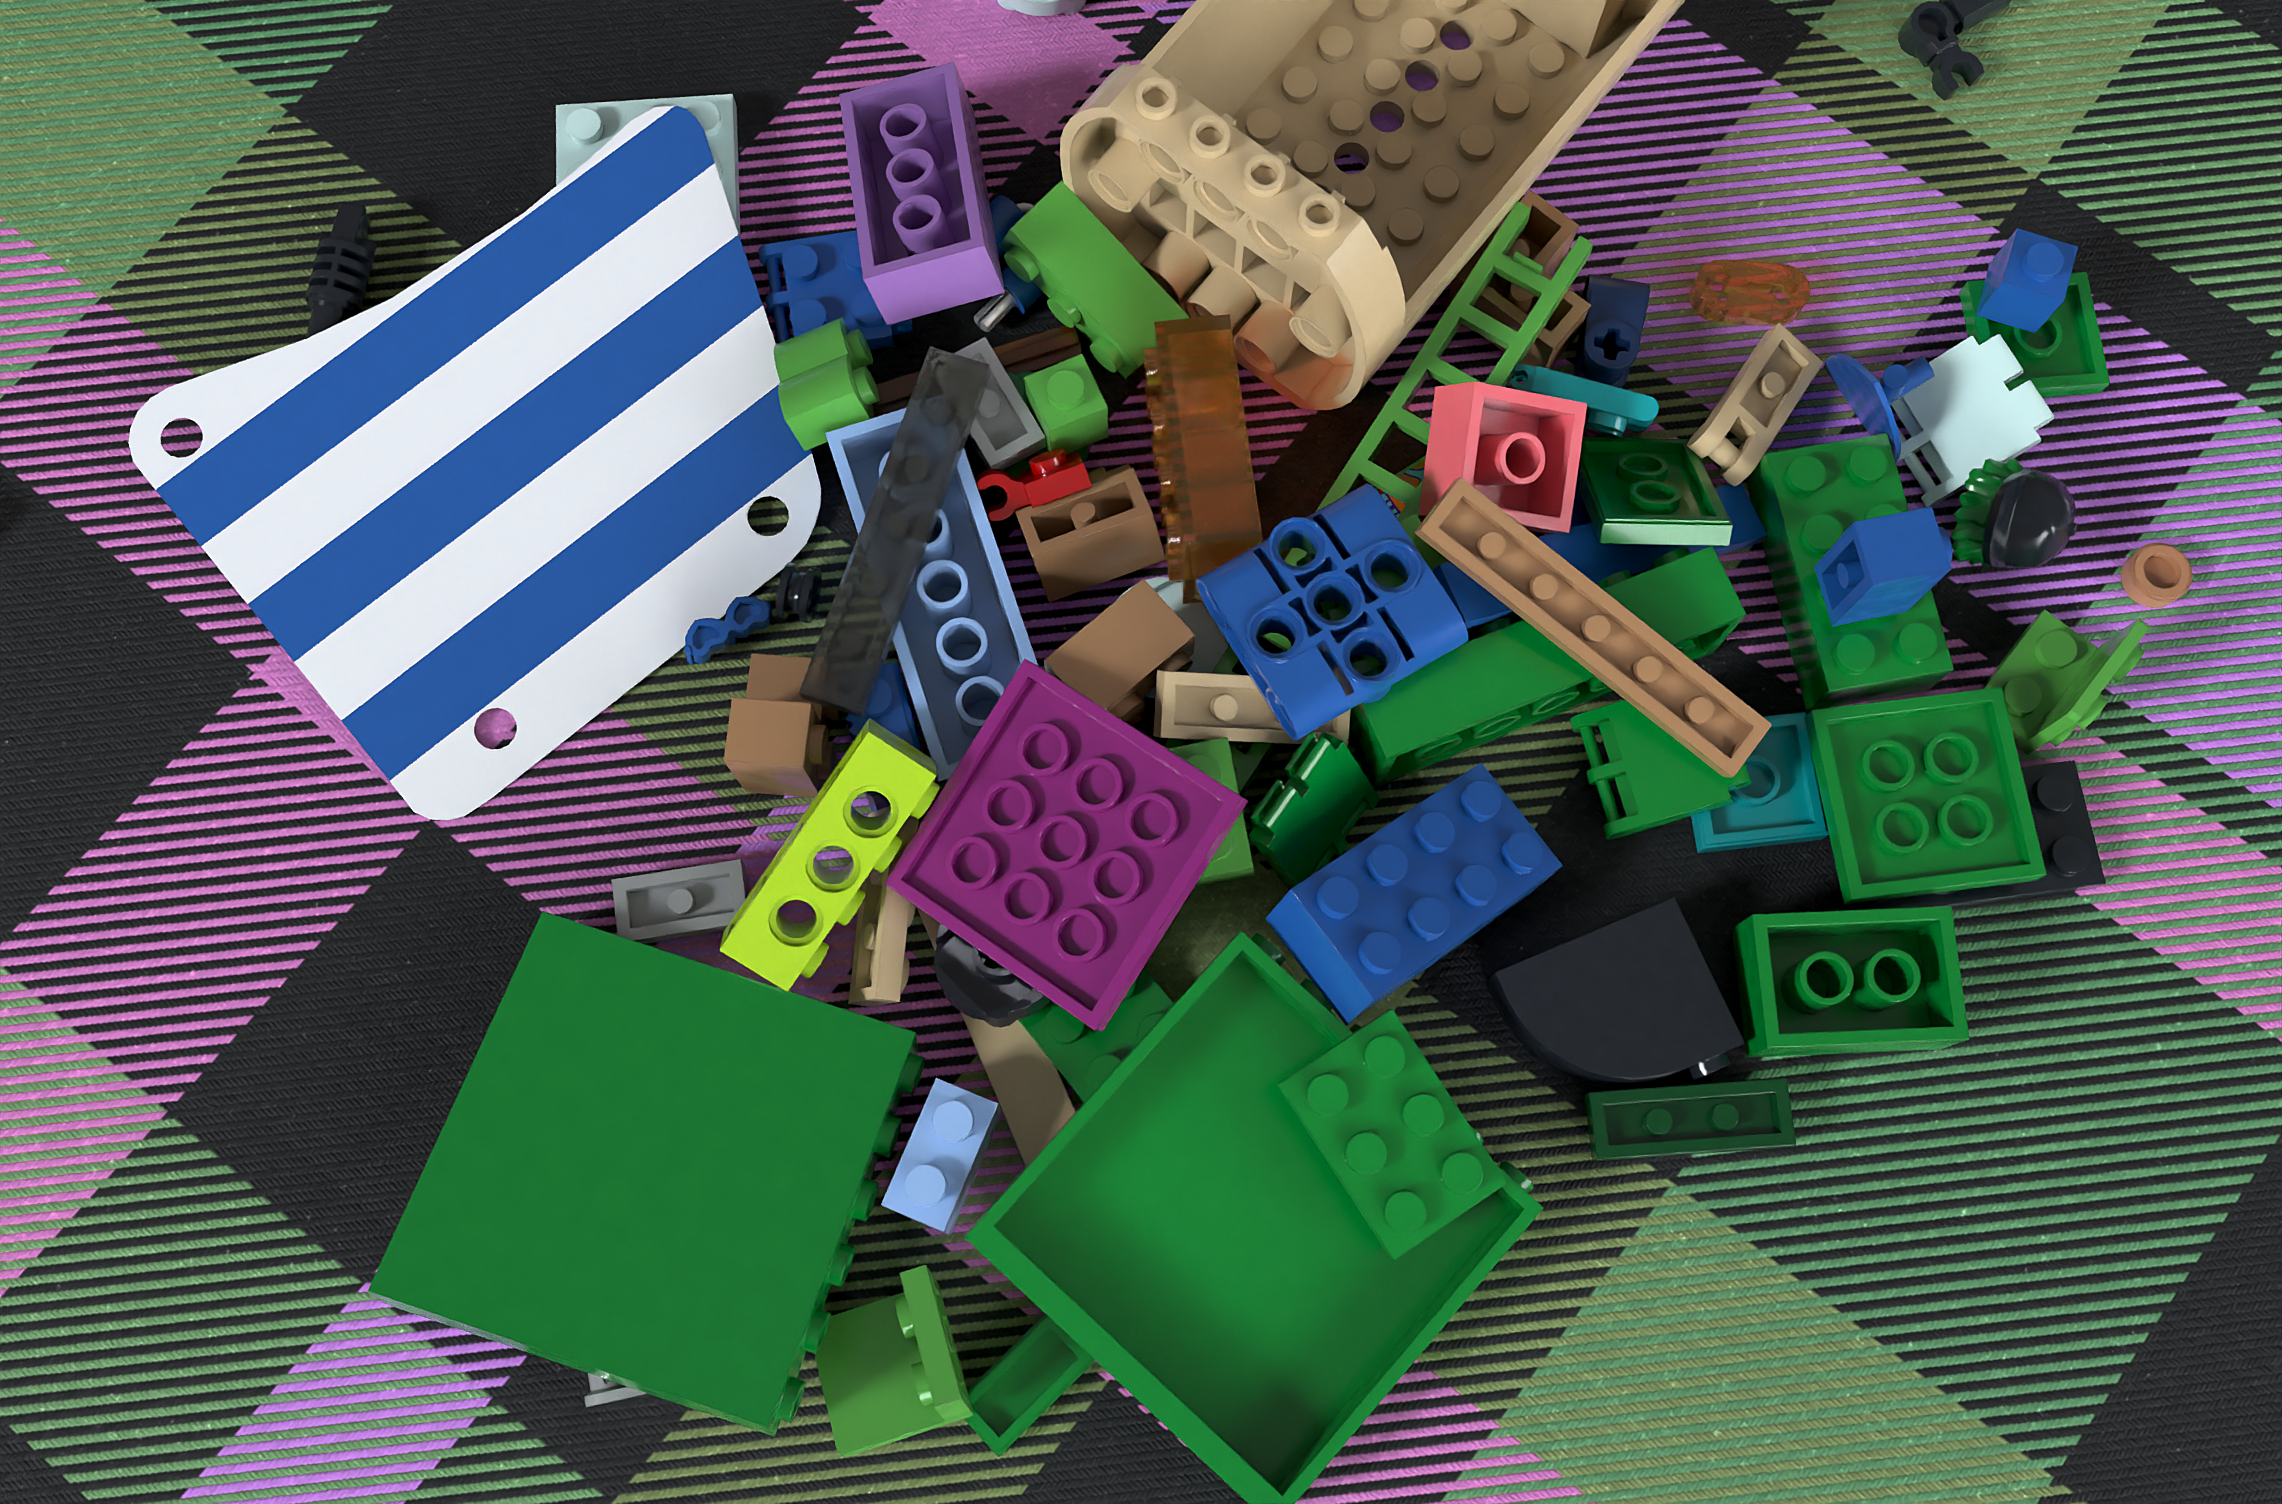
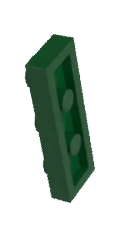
[1584,1078,1796,1162]

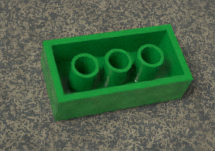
[1746,433,1954,712]

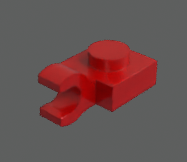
[974,449,1092,521]

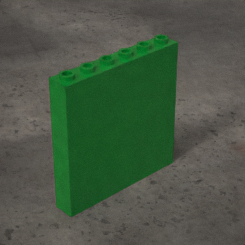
[368,911,925,1437]
[964,931,1543,1504]

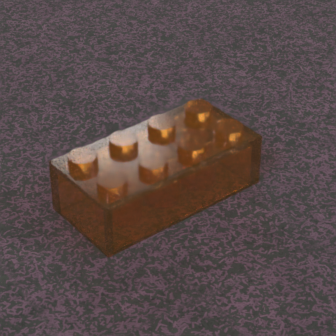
[1143,314,1262,604]

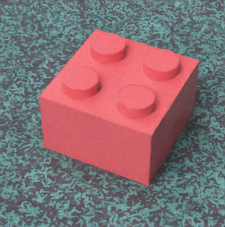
[1418,381,1587,533]

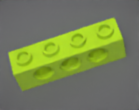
[719,718,940,992]

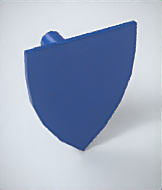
[1824,352,1935,463]

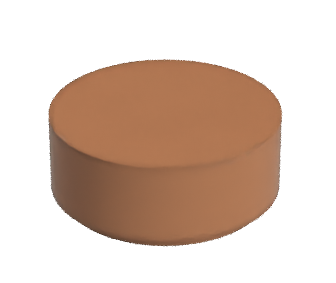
[2121,543,2192,608]

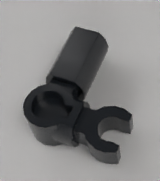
[1898,0,2011,101]

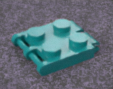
[1510,364,1659,438]

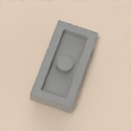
[931,337,1047,470]
[612,859,749,944]

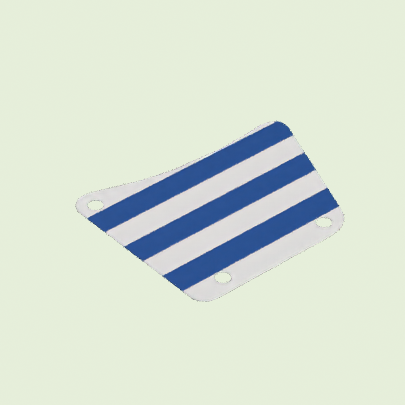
[128,105,821,821]

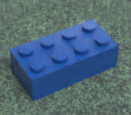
[1265,763,1563,1026]

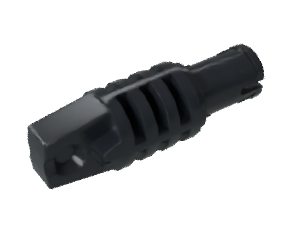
[305,202,377,339]

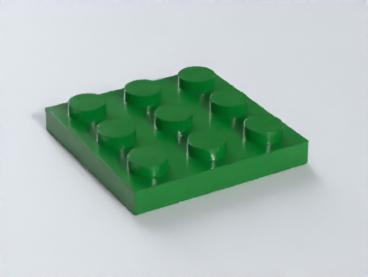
[1804,687,2047,904]

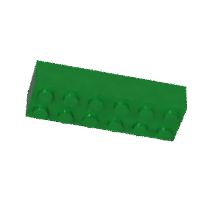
[1349,546,1746,788]

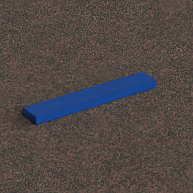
[1432,483,1768,629]

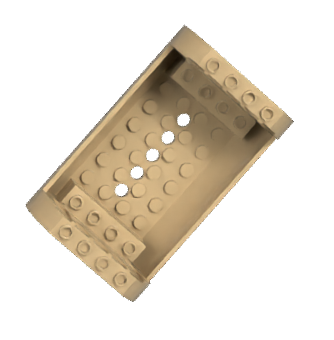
[1060,0,1685,410]

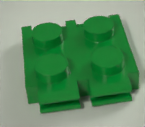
[1570,700,1752,840]
[1248,731,1380,890]

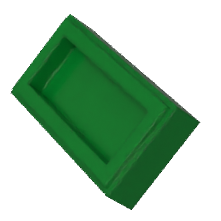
[964,1314,1096,1457]

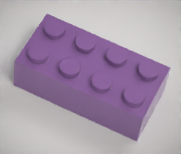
[839,62,1005,325]

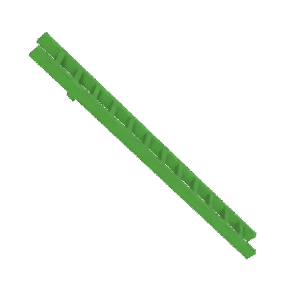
[1164,201,1593,796]

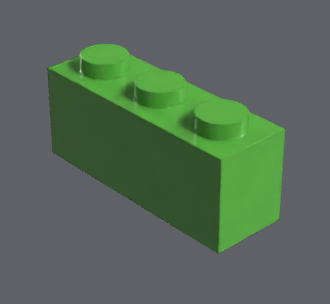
[999,180,1189,379]

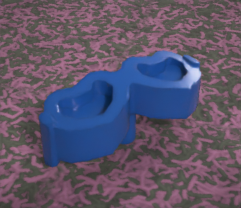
[684,596,773,665]

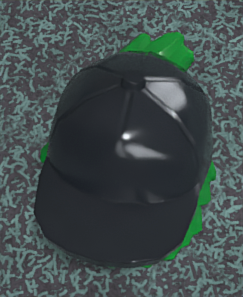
[1952,458,2077,568]

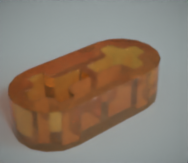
[1689,259,1811,326]

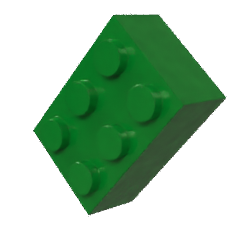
[1732,906,1969,1058]

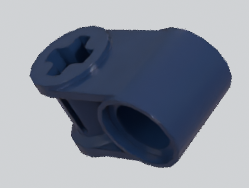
[1573,274,1650,389]

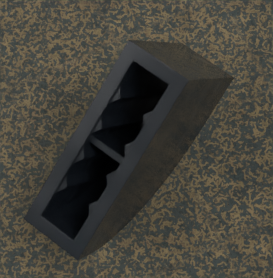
[1485,897,1745,1086]

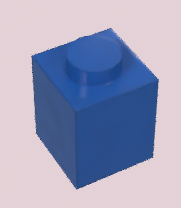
[1976,228,2078,333]

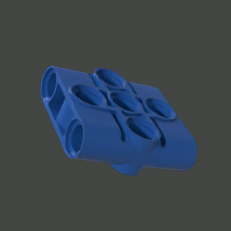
[1196,483,1468,741]

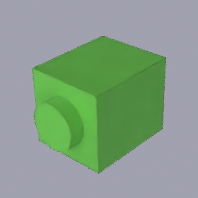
[1024,354,1108,454]

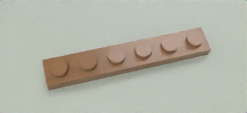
[1414,477,1772,777]

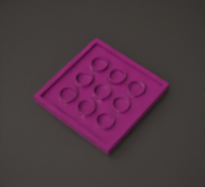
[884,659,1248,1031]

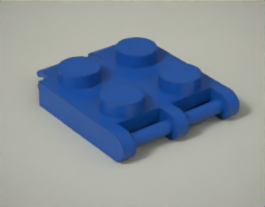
[758,230,913,350]

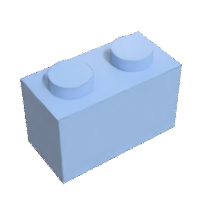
[881,1078,1003,1235]

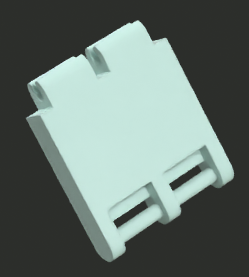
[1889,334,2054,507]

